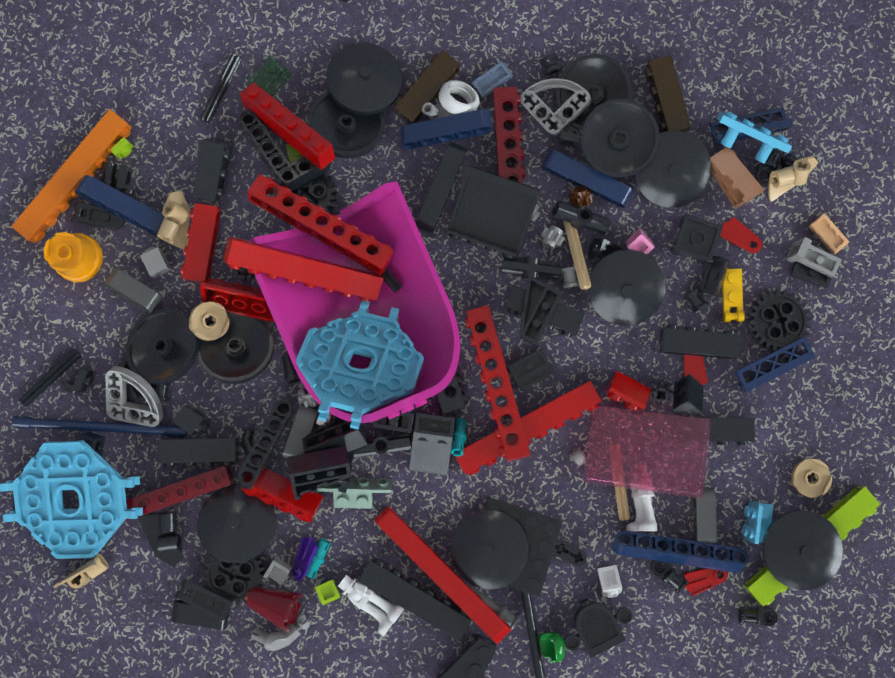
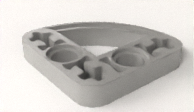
[520,78,591,135]
[105,366,163,427]

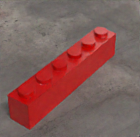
[239,82,335,170]

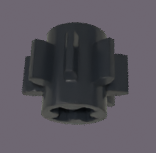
[650,379,674,405]

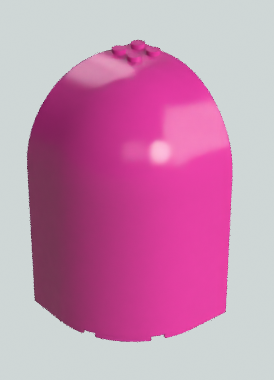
[249,181,460,423]

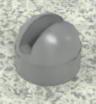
[569,450,586,467]

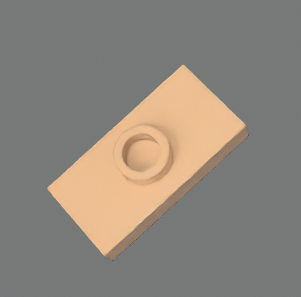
[808,213,849,255]

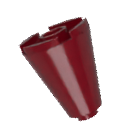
[245,587,303,632]

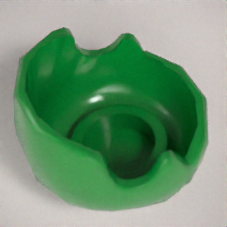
[539,632,566,663]

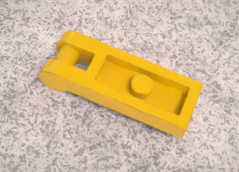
[722,269,745,322]

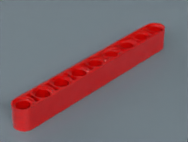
[374,506,512,644]

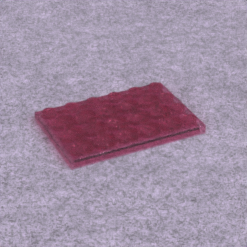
[584,406,711,499]

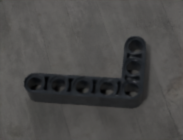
[239,111,331,191]

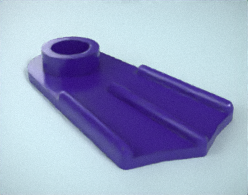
[291,537,318,581]

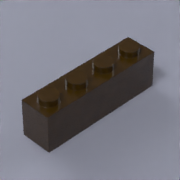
[395,50,460,124]
[645,55,691,132]

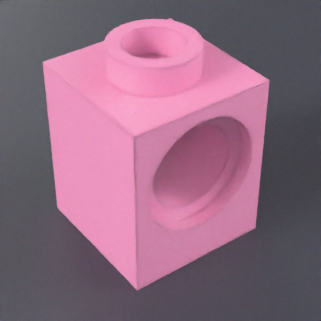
[625,228,655,254]

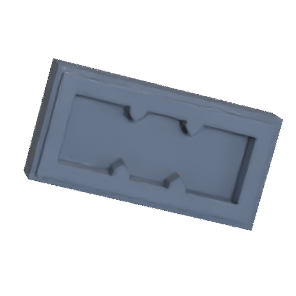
[471,61,513,99]

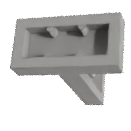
[785,237,842,278]

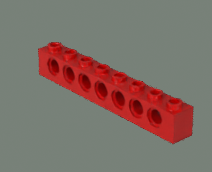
[247,174,394,276]
[464,305,530,462]

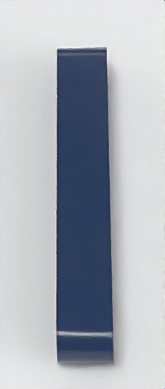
[612,531,749,573]

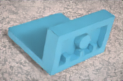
[742,501,773,544]

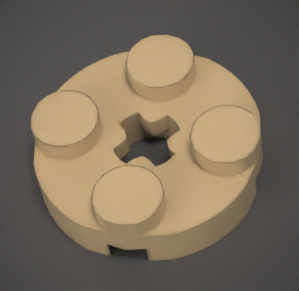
[189,301,229,341]
[791,459,832,498]

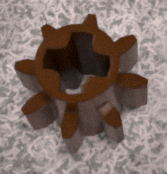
[569,187,593,208]

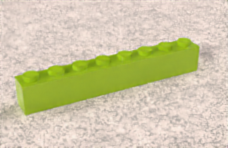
[743,485,881,606]

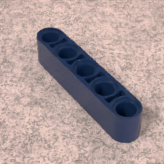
[400,109,492,150]
[541,150,633,208]
[75,175,164,237]

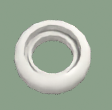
[438,80,480,115]

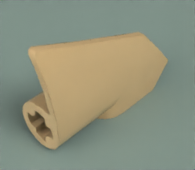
[768,156,818,202]
[157,190,190,250]
[53,554,109,589]

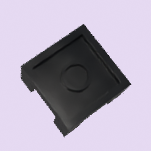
[670,214,723,265]

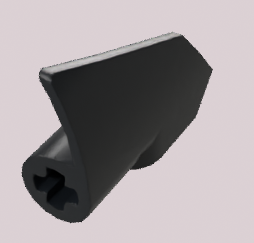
[138,513,183,567]

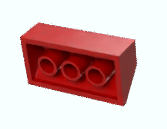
[200,278,275,322]

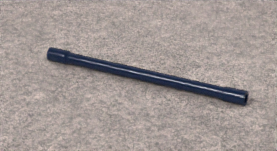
[12,416,187,437]

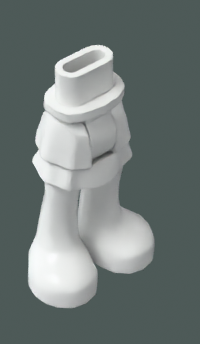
[626,464,657,532]
[338,575,404,636]

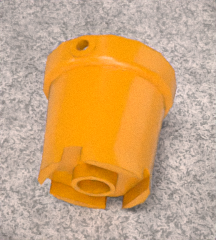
[43,232,103,283]

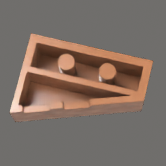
[710,147,765,210]

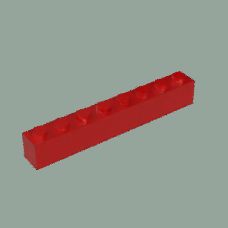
[223,236,384,302]
[455,381,601,476]

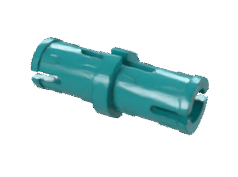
[451,418,467,457]
[305,538,331,579]

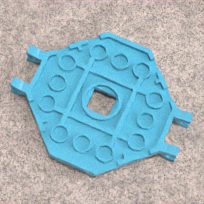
[296,300,424,429]
[0,440,143,559]

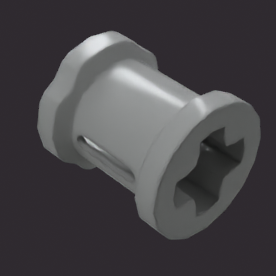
[560,266,580,289]

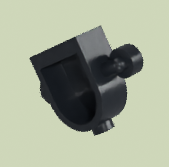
[564,598,633,658]

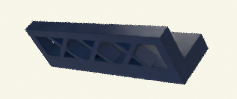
[709,107,793,145]
[735,337,815,392]

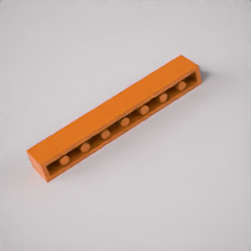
[11,109,132,243]

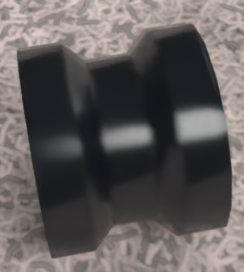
[540,53,563,76]

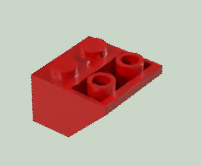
[604,371,651,411]

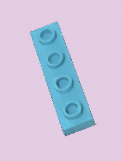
[716,111,792,164]

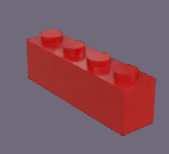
[180,203,221,283]
[241,462,323,523]

